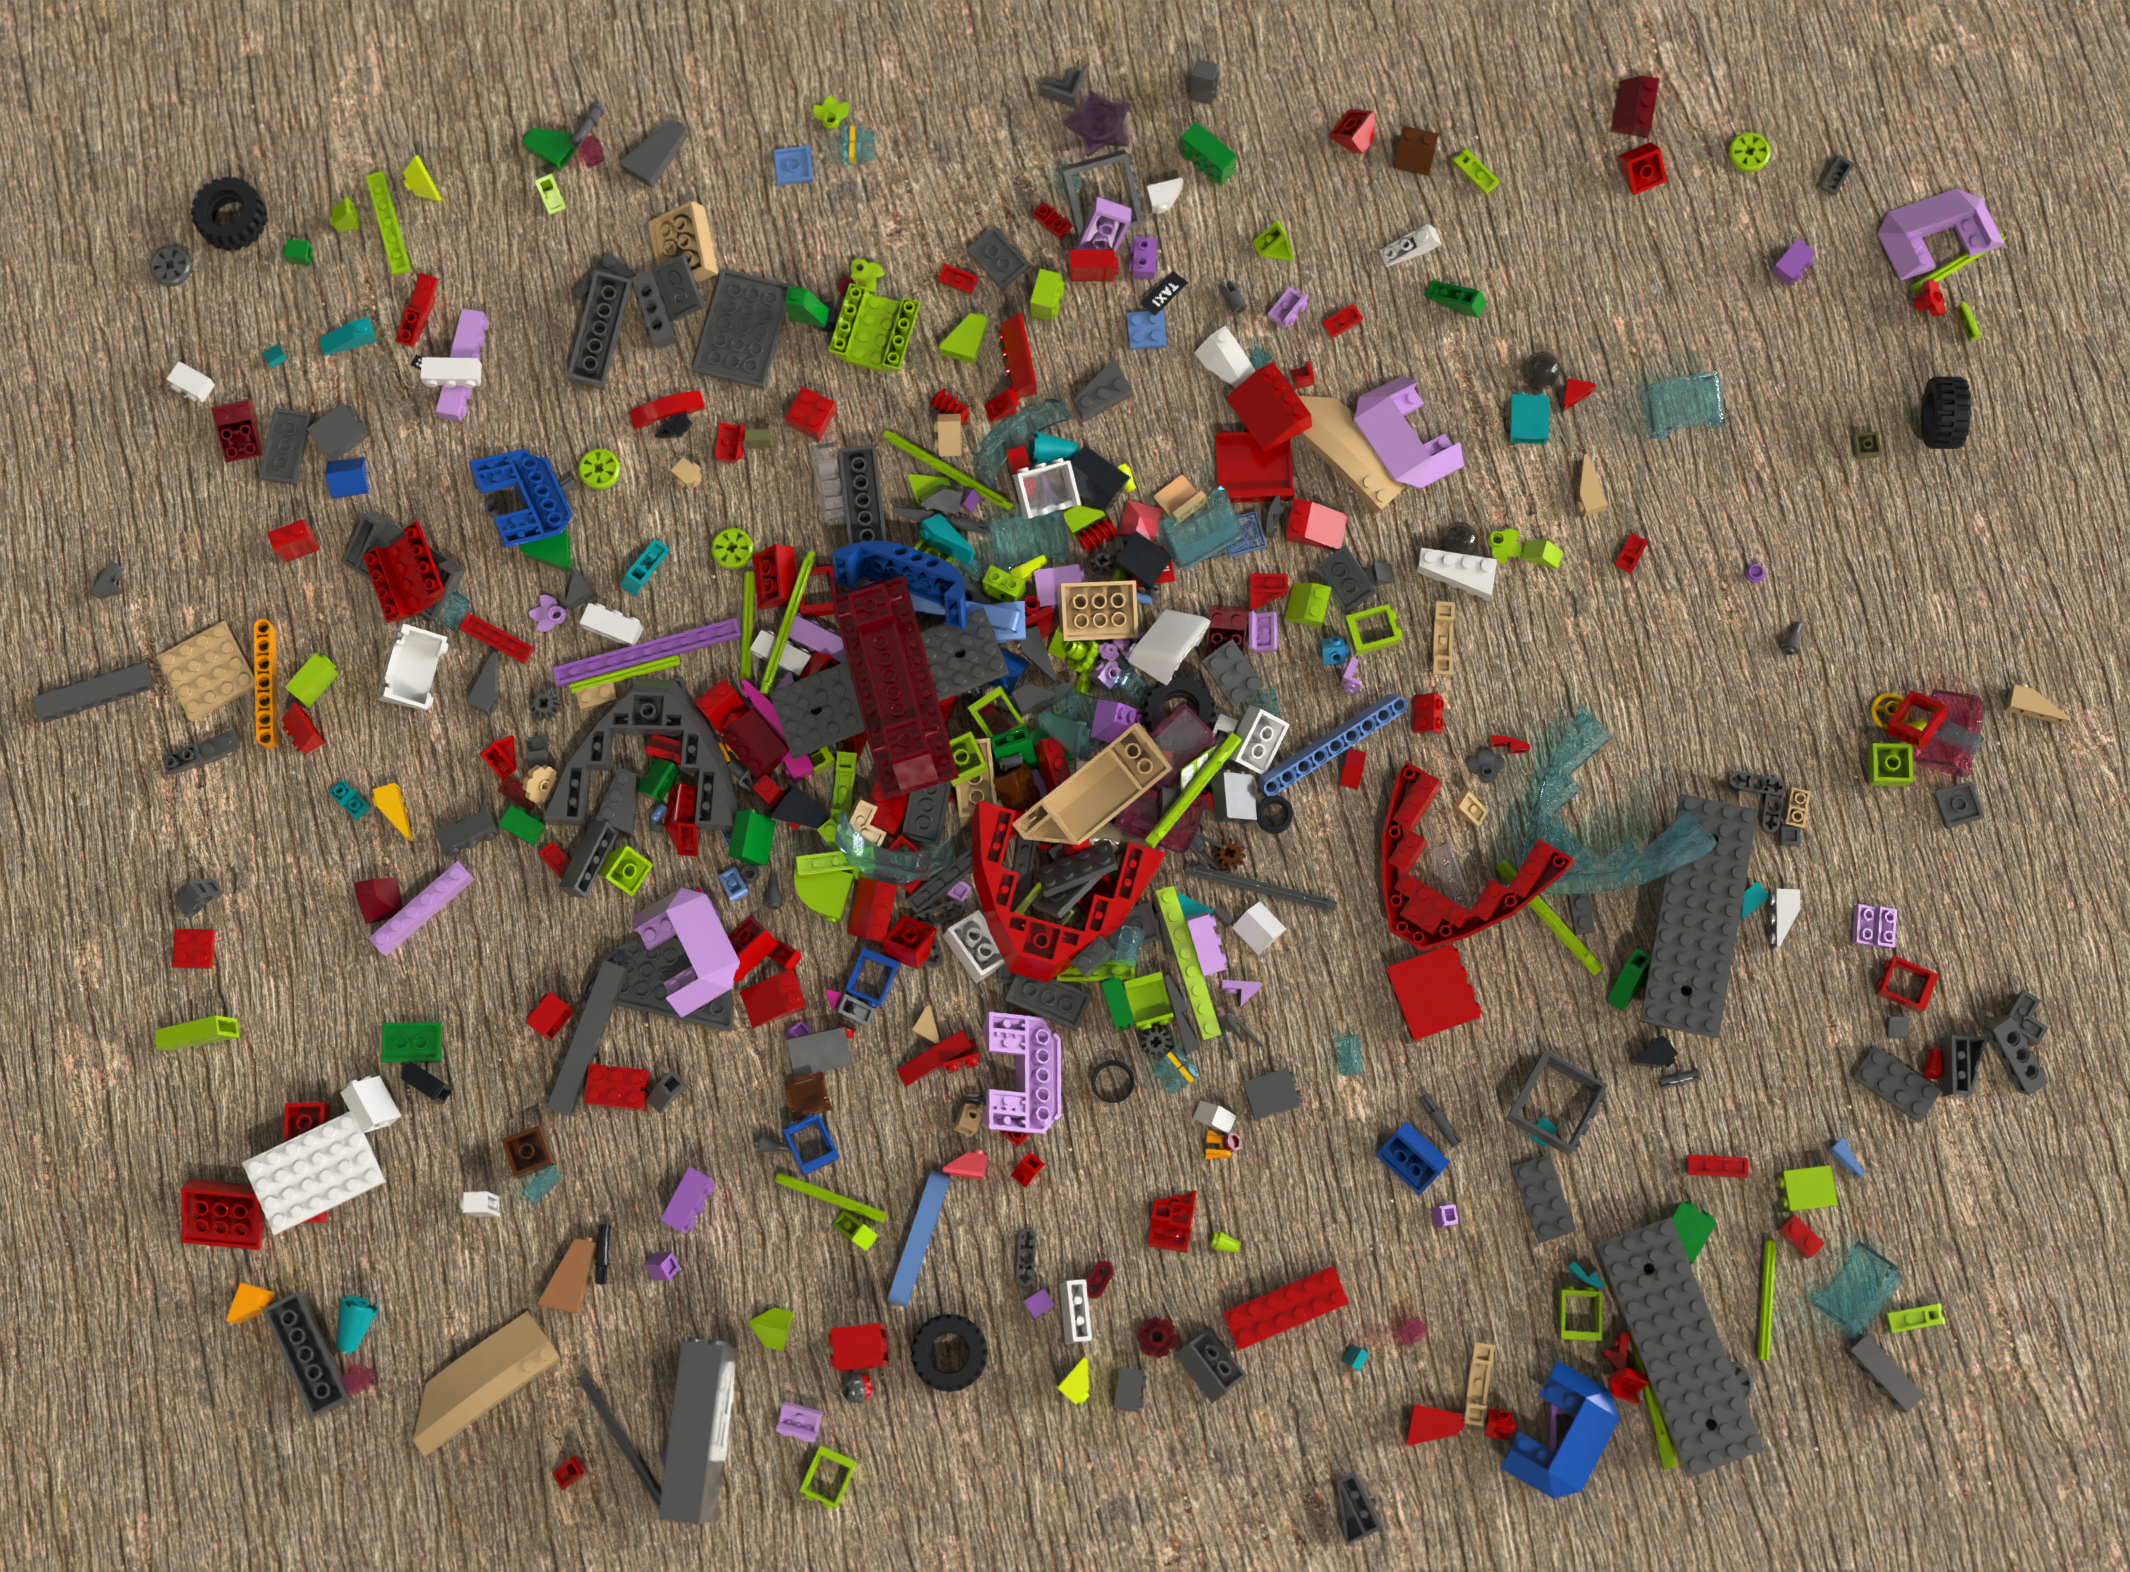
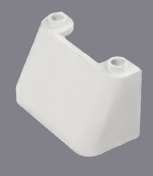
[1128,609,1211,686]
[376,624,448,711]

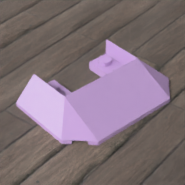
[1877,188,2005,281]
[1353,375,1464,489]
[632,887,740,1018]
[980,1012,1061,1134]

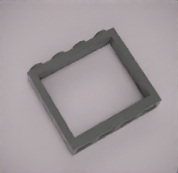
[1060,150,1145,241]
[1505,1049,1608,1156]

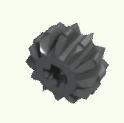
[529,689,561,721]
[1139,1026,1173,1060]

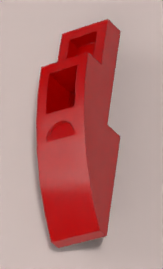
[395,273,439,347]

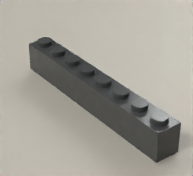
[546,960,629,1116]

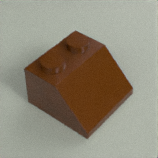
[1393,126,1439,176]

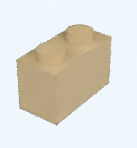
[934,414,962,456]

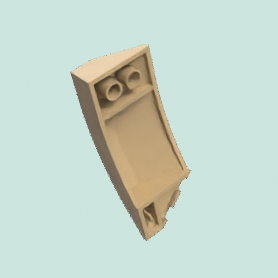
[1296,396,1408,514]
[1013,723,1173,845]
[413,1311,561,1457]

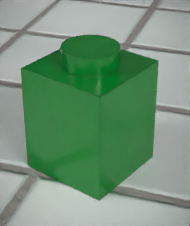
[282,239,313,265]

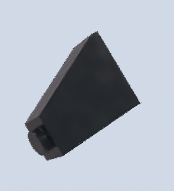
[767,784,829,829]
[400,1062,454,1105]

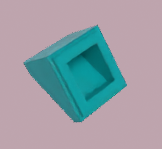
[262,344,288,369]
[1528,1117,1558,1148]

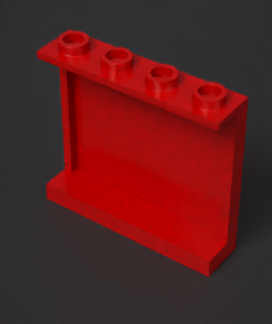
[1215,430,1294,504]
[1384,944,1482,1043]

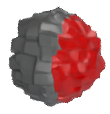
[841,1371,873,1404]

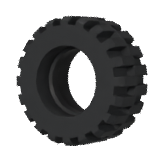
[191,176,267,251]
[1921,376,1971,449]
[1143,675,1216,751]
[910,1314,988,1392]

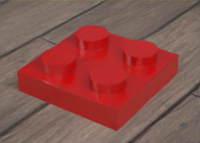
[171,929,216,969]

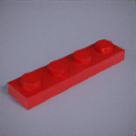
[458,613,534,665]

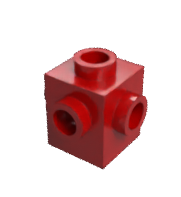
[1485,1408,1516,1441]

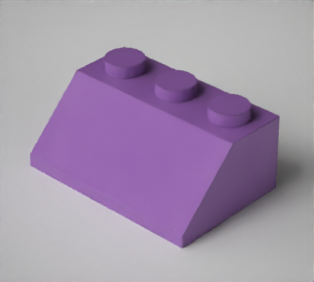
[1091,699,1144,744]

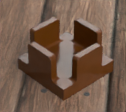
[784,1072,832,1121]

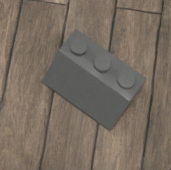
[1175,1327,1247,1403]

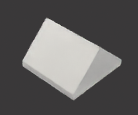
[1232,901,1287,956]

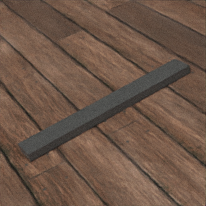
[997,833,1038,985]

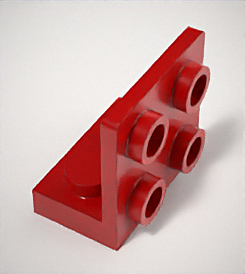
[665,783,698,824]
[940,1038,981,1074]

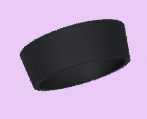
[1091,1060,1135,1103]

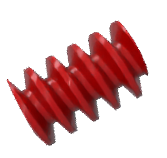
[929,388,970,426]
[1074,515,1117,553]

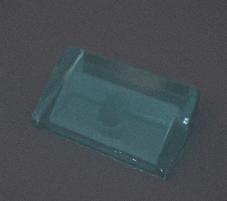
[1112,925,1145,968]
[1336,1034,1364,1076]
[522,1165,563,1204]

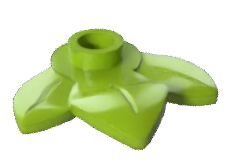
[813,95,849,129]
[849,259,885,292]
[1487,529,1522,564]

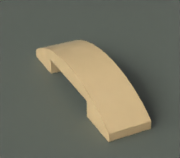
[1432,601,1455,676]
[1464,1342,1495,1426]

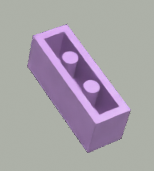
[1185,911,1227,976]

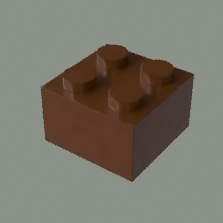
[993,763,1041,813]
[501,1125,556,1179]

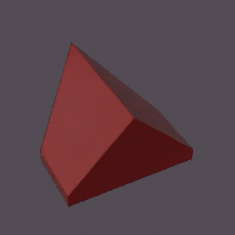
[479,735,517,781]
[663,821,701,857]

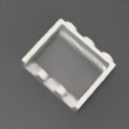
[1012,458,1081,520]

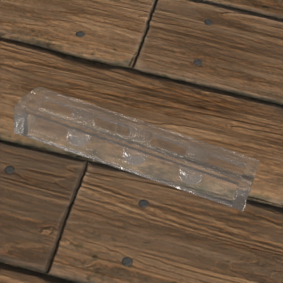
[1430,840,1473,911]

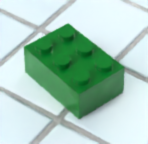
[1180,121,1237,186]

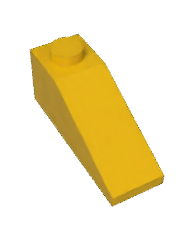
[372,783,414,841]

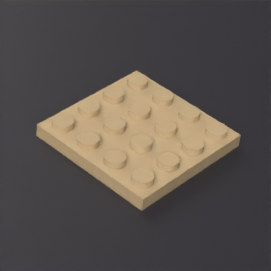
[157,620,255,722]

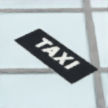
[1140,271,1189,316]

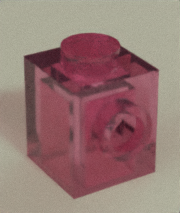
[578,135,604,169]
[1396,1316,1429,1347]
[340,1364,375,1396]

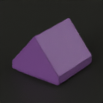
[959,488,982,513]

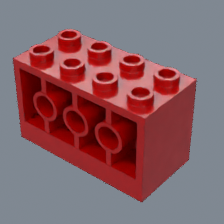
[828,1323,890,1372]

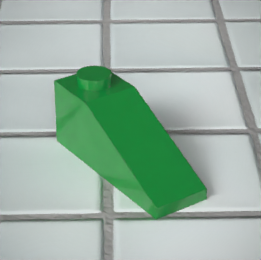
[1424,280,1487,318]

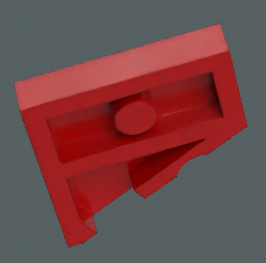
[1250,573,1288,611]

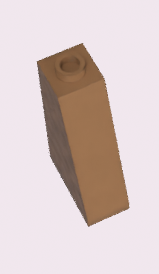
[538,1236,597,1314]

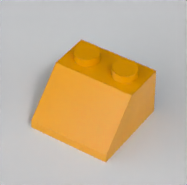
[226,1282,274,1324]

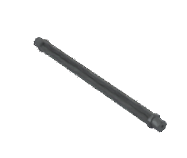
[1184,864,1337,910]
[578,1374,661,1509]

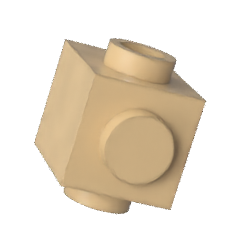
[670,457,702,490]
[953,1103,984,1137]

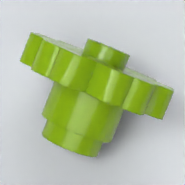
[1063,640,1099,673]

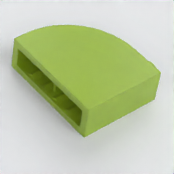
[794,867,855,923]

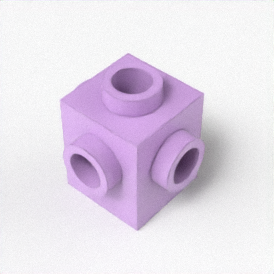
[1088,659,1123,689]

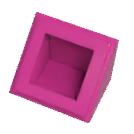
[825,990,843,1011]

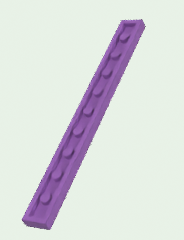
[553,618,742,687]

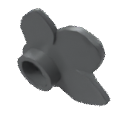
[1466,747,1505,783]

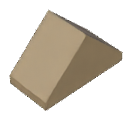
[913,1005,940,1045]

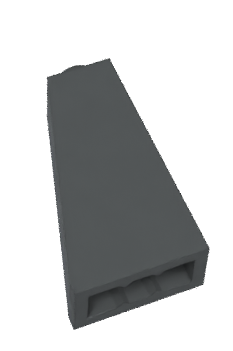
[619,120,688,189]

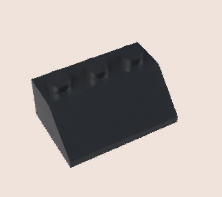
[1060,445,1131,510]

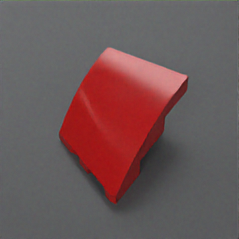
[1148,1190,1197,1253]

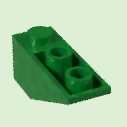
[1607,948,1651,1012]

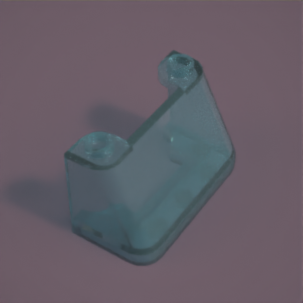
[1640,371,1726,440]
[1157,486,1242,570]
[986,510,1071,573]
[1038,691,1106,759]
[1810,1240,1903,1340]

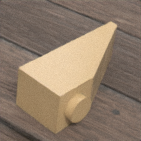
[1576,453,1608,517]
[2005,683,2068,725]

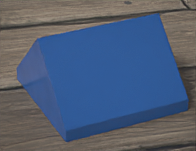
[325,457,369,499]
[987,647,1029,695]

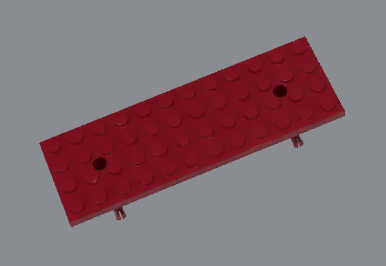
[831,575,959,801]

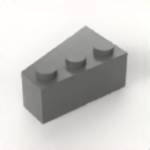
[1190,59,1221,105]
[1074,358,1132,423]
[595,767,640,838]
[435,805,500,856]
[1941,1035,1989,1098]
[1337,1470,1384,1546]

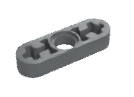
[1016,1228,1037,1287]

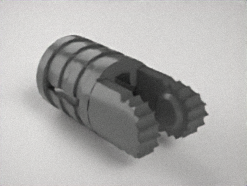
[1218,280,1248,315]

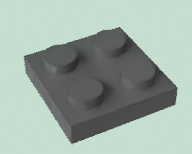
[1933,781,1985,829]

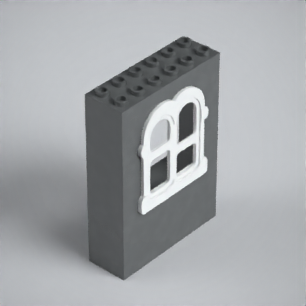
[658,1337,738,1524]

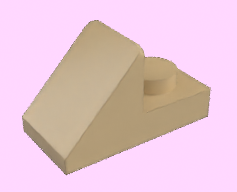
[1453,789,1489,827]

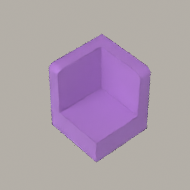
[644,1252,680,1281]
[1024,1288,1054,1319]

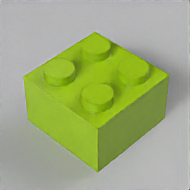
[1030,269,1065,322]
[950,731,989,787]
[1867,743,1913,787]

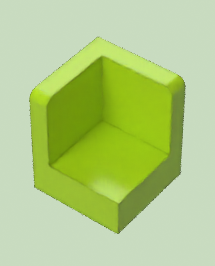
[809,746,836,775]

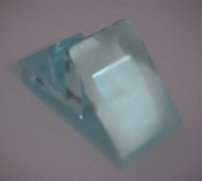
[441,591,473,632]

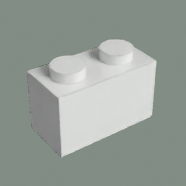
[167,361,215,403]

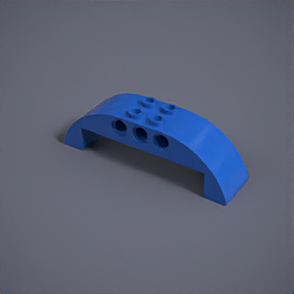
[832,541,967,630]

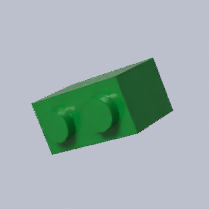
[498,805,547,847]

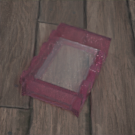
[1148,700,1217,789]

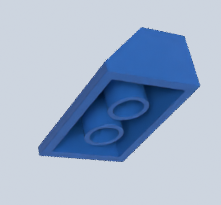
[1375,1122,1450,1196]

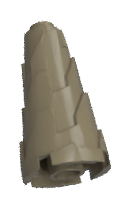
[1089,822,1161,855]

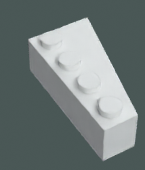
[1417,548,1497,602]

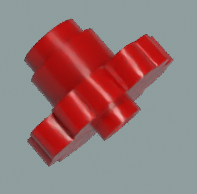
[1913,279,1946,317]

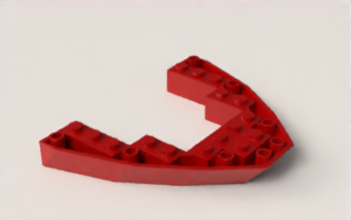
[1382,761,1575,951]
[971,800,1166,982]

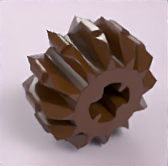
[1213,838,1246,871]

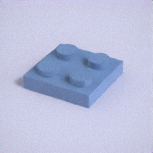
[1126,310,1167,350]

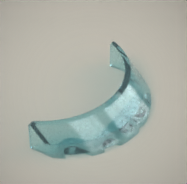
[973,398,1072,493]
[835,811,955,884]

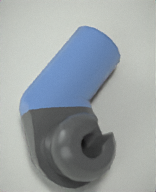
[1136,586,1160,605]
[650,803,667,833]

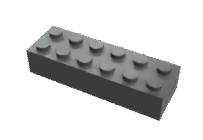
[567,270,633,391]
[838,444,887,545]
[262,1291,354,1419]

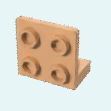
[1154,475,1206,526]

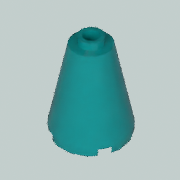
[1028,431,1080,468]
[336,1295,380,1354]

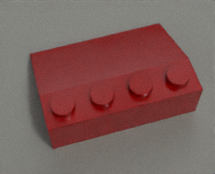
[1226,362,1312,453]
[181,1179,265,1250]

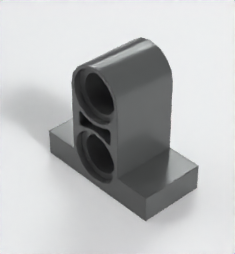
[175,878,223,918]

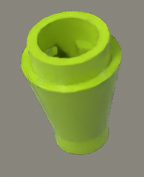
[1209,1231,1240,1253]

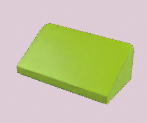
[1956,301,1982,342]

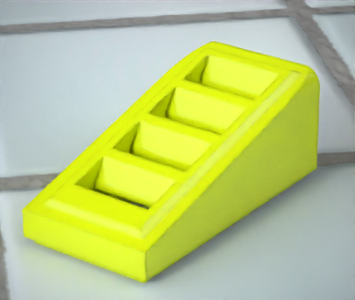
[1010,555,1048,582]

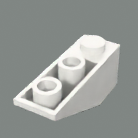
[1379,224,1442,267]
[1769,889,1800,950]

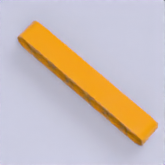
[254,618,278,750]

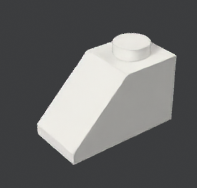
[1146,178,1183,214]
[1206,714,1238,751]

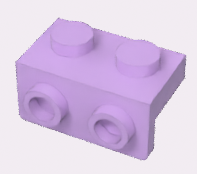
[1267,286,1308,329]
[1247,611,1277,653]
[1340,657,1362,694]
[775,1401,823,1442]

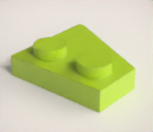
[907,474,951,509]

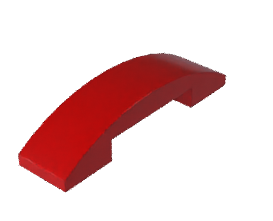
[629,391,705,430]

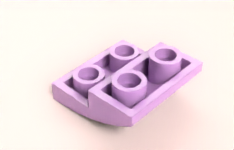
[1852,904,1897,948]

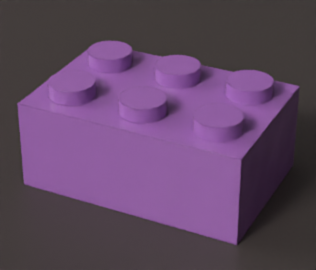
[660,1167,715,1234]

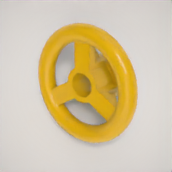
[1871,693,1909,730]

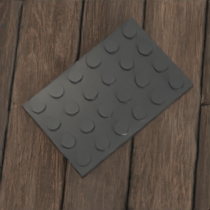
[692,268,794,389]

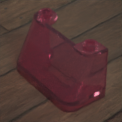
[1913,689,1985,778]
[1115,788,1207,853]

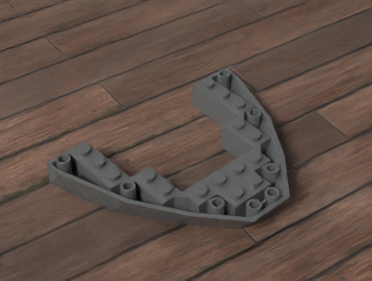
[543,679,739,831]

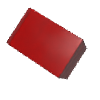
[1561,378,1596,412]
[1339,748,1366,790]
[552,1456,589,1490]

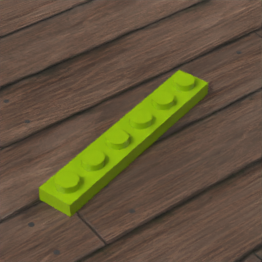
[366,171,411,276]

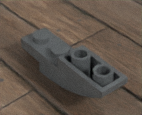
[161,729,240,775]

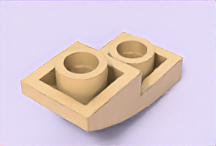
[1785,787,1811,829]

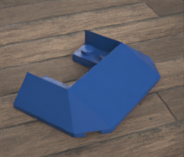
[469,449,572,548]
[1499,1360,1620,1499]

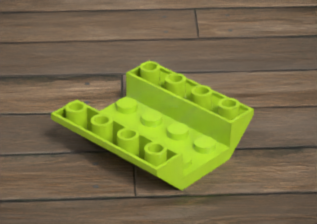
[828,283,921,373]

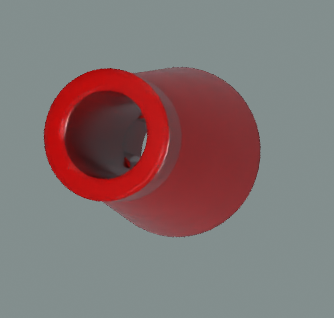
[1022,596,1040,617]
[1922,1048,1942,1079]

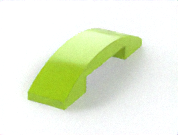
[830,751,857,829]

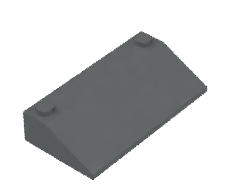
[341,511,465,621]

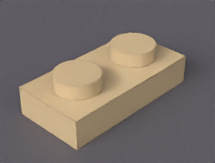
[576,682,617,711]

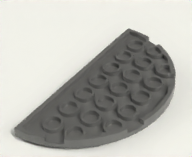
[581,938,735,1032]

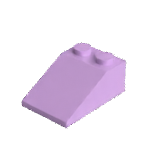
[1076,197,1132,255]

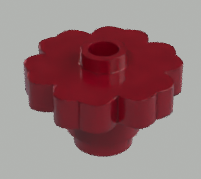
[1137,1317,1178,1358]

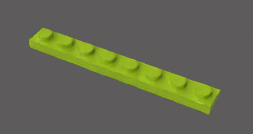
[1154,885,1222,1041]

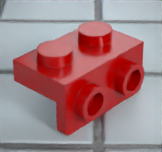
[713,422,745,464]
[1413,693,1444,734]
[1607,1367,1650,1404]

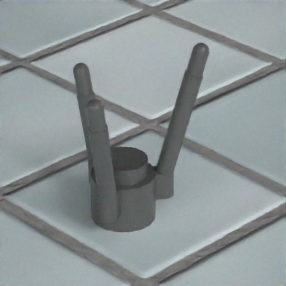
[1186,833,1226,872]
[1218,1012,1263,1059]

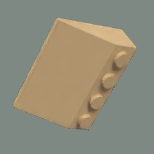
[648,201,718,282]
[1056,581,1139,641]

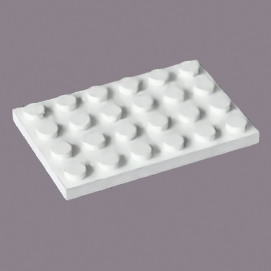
[242,1111,386,1235]

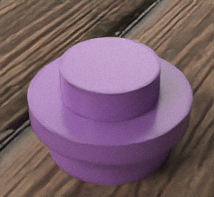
[1746,564,1765,583]

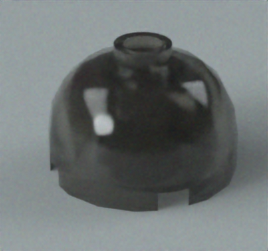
[1522,351,1560,390]
[1440,522,1478,555]

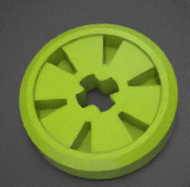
[1728,132,1770,173]
[578,449,621,490]
[711,528,753,570]

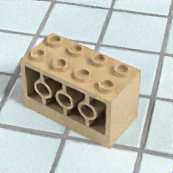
[956,738,998,827]

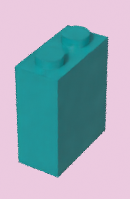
[1509,392,1549,445]

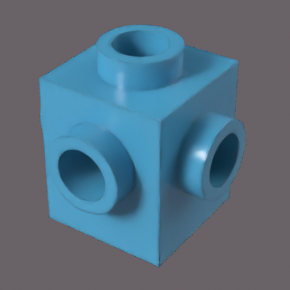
[1320,637,1349,665]

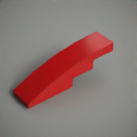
[897,1030,972,1087]

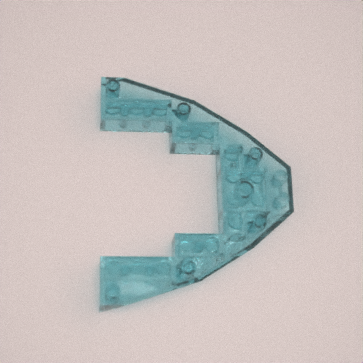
[1522,705,1717,895]

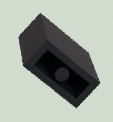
[1112,531,1173,591]

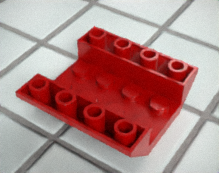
[362,521,444,623]

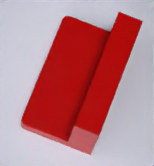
[1025,605,1059,639]
[645,734,683,766]

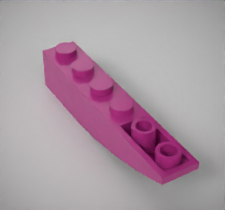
[741,679,816,783]

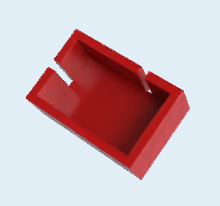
[583,1064,651,1112]

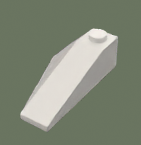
[1194,326,1255,389]

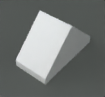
[1193,1100,1236,1133]

